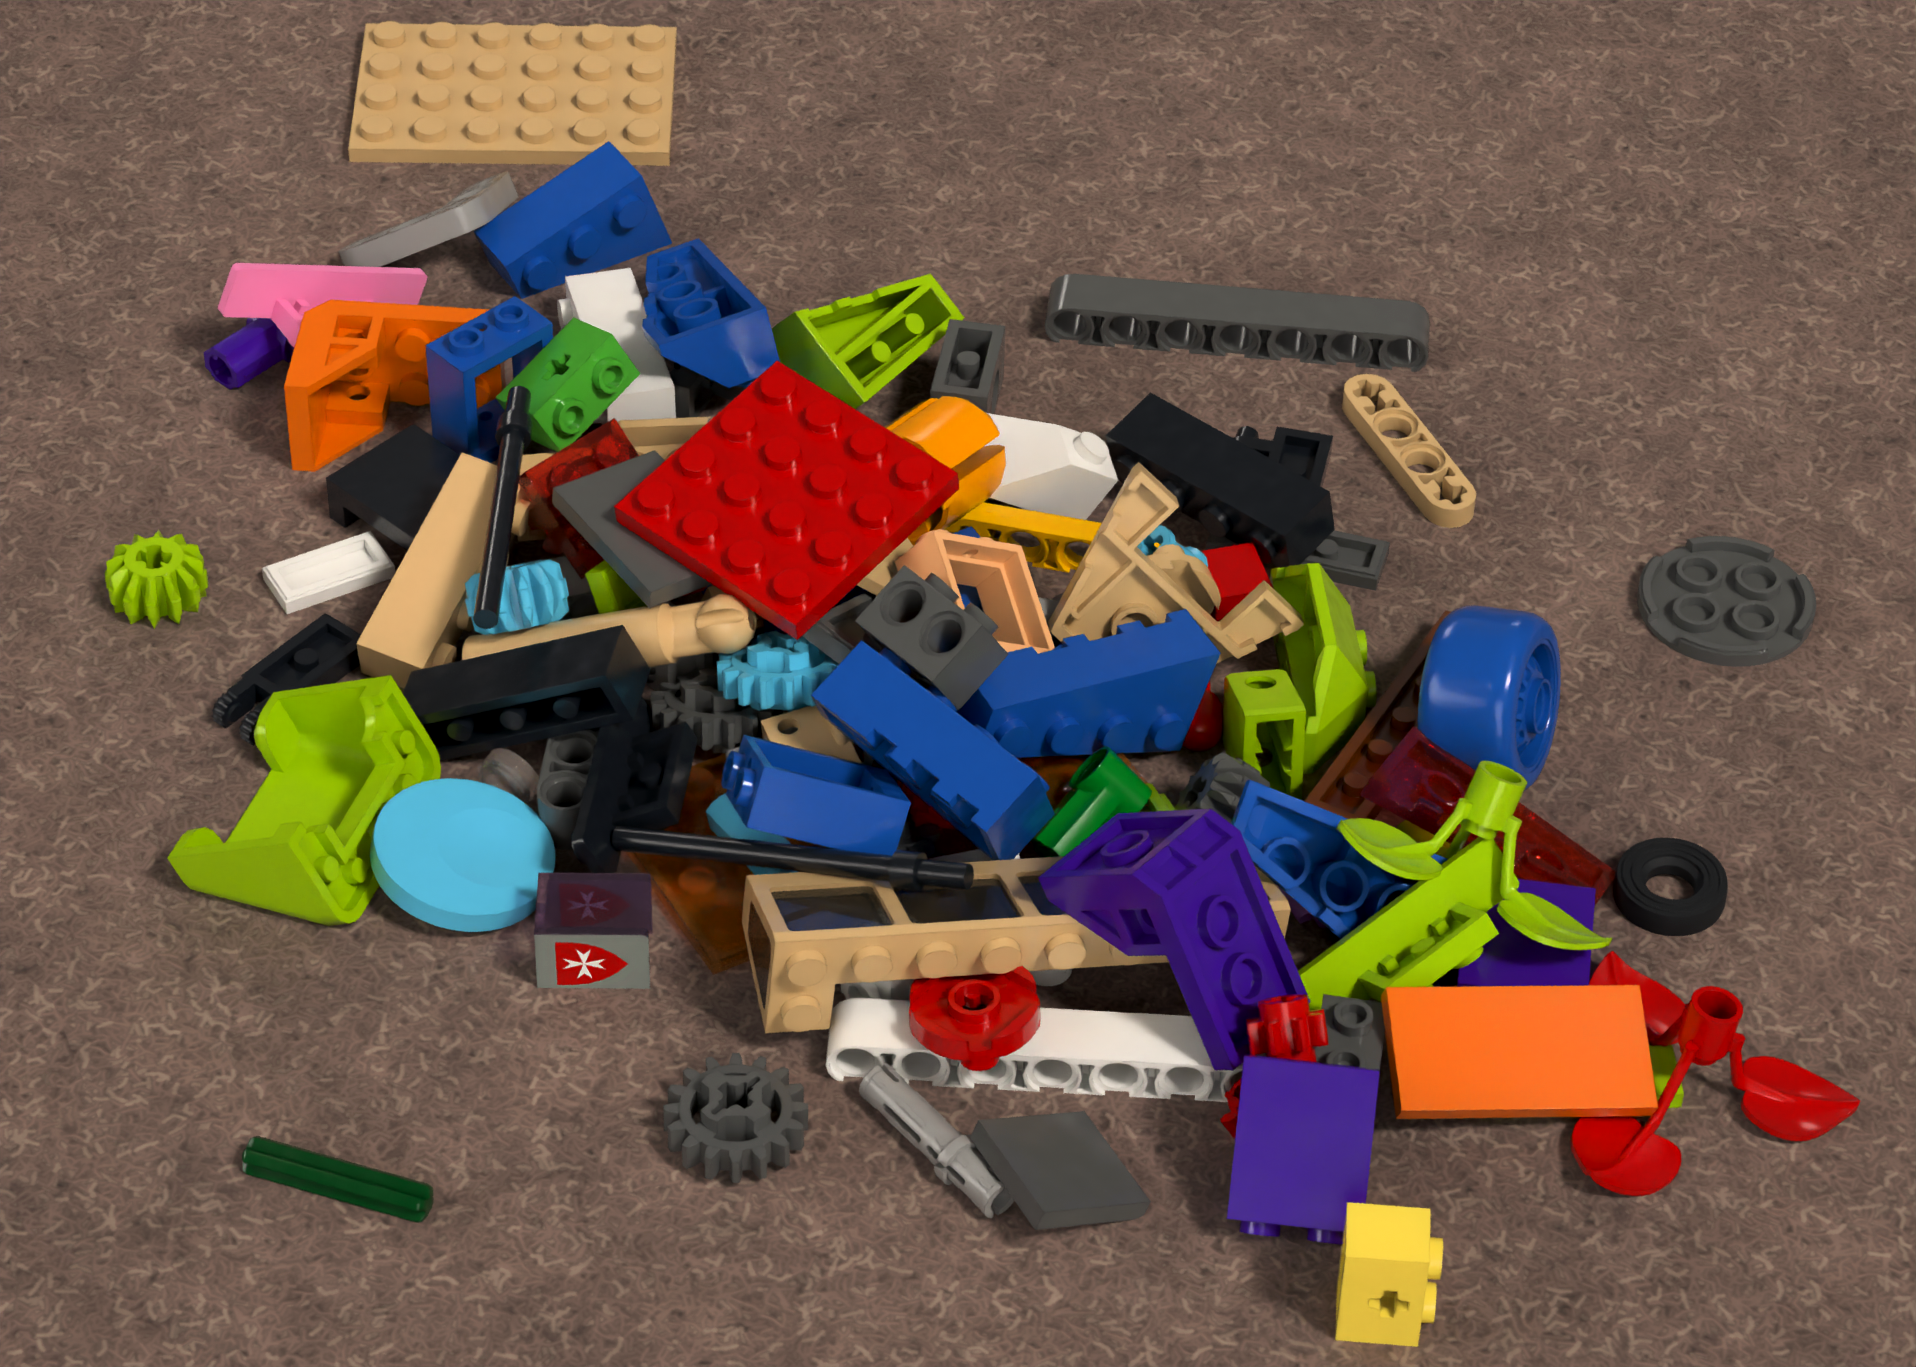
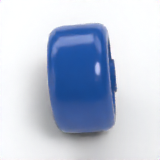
[1418,605,1561,791]

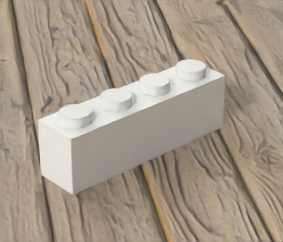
[557,268,676,444]

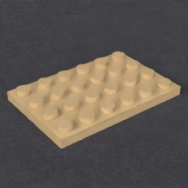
[348,21,677,166]

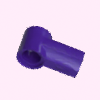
[204,318,294,390]

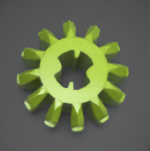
[105,530,208,629]

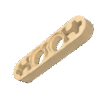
[1342,374,1476,528]

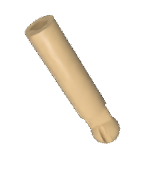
[462,594,757,667]

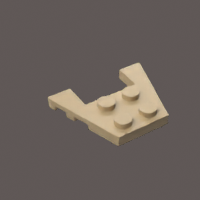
[1048,462,1304,664]

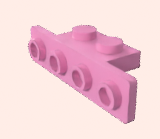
[218,263,428,347]

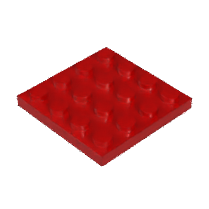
[614,361,959,640]

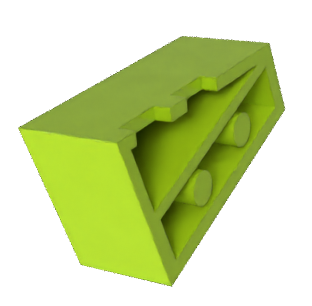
[772,274,965,409]

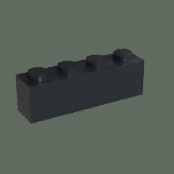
[1106,392,1335,568]
[403,625,651,761]

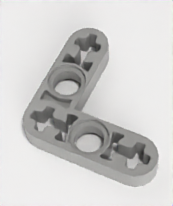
[338,171,519,267]

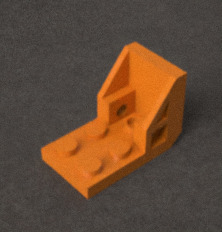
[284,299,506,472]

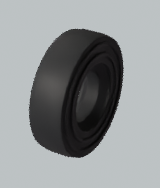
[1613,838,1728,936]

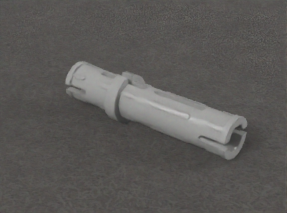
[859,1063,1014,1218]

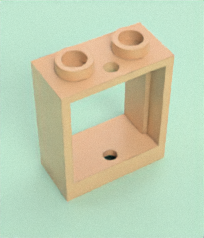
[895,529,1055,654]

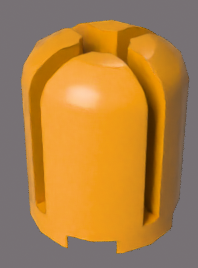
[885,396,1006,546]

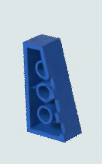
[811,640,1055,860]

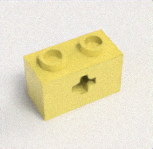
[1335,1202,1443,1347]

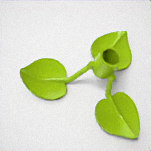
[1337,761,1613,950]

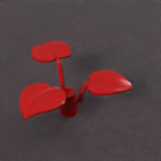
[1570,951,1861,1196]

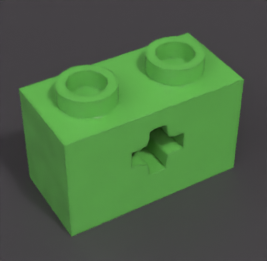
[495,317,641,454]

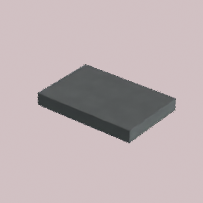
[552,450,711,608]

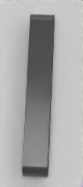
[1045,274,1430,372]

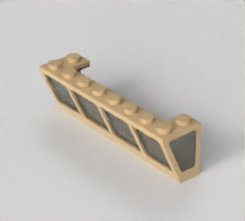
[742,856,1291,1033]

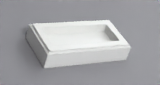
[262,531,395,614]

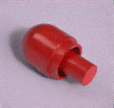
[1182,681,1223,752]

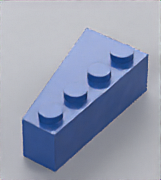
[957,609,1221,758]

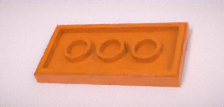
[1381,985,1658,1119]

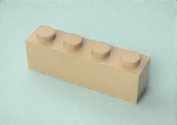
[356,452,534,688]

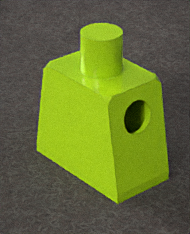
[1222,669,1306,800]

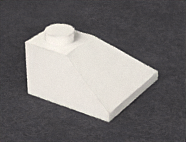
[985,413,1118,520]

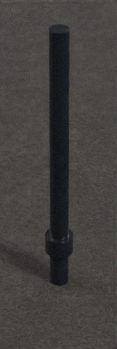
[473,386,533,629]
[612,825,974,891]

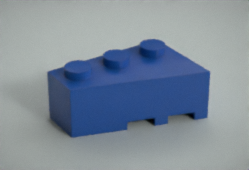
[474,141,673,299]

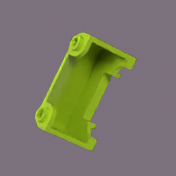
[167,675,441,926]

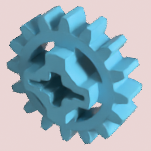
[717,631,839,712]

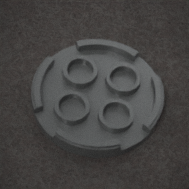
[1637,536,1816,667]

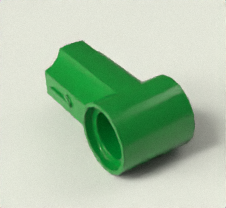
[1031,746,1152,858]

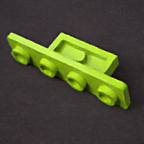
[1298,837,1519,1011]

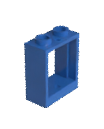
[425,296,553,463]
[722,735,911,855]

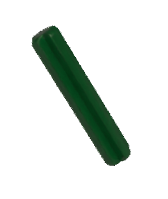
[241,1136,434,1223]

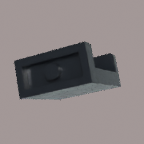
[326,424,460,551]

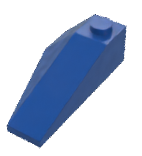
[642,238,780,388]
[1231,780,1448,987]

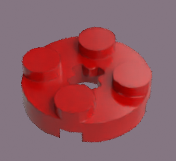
[909,966,1041,1071]

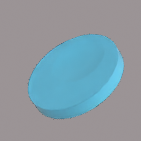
[370,778,556,932]

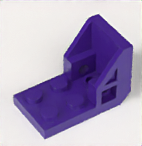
[1038,809,1310,1070]

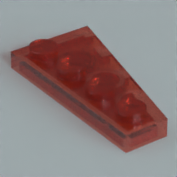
[1359,726,1615,905]

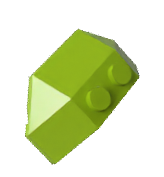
[1270,563,1377,774]

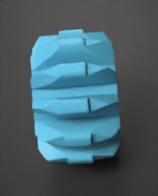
[465,559,569,635]

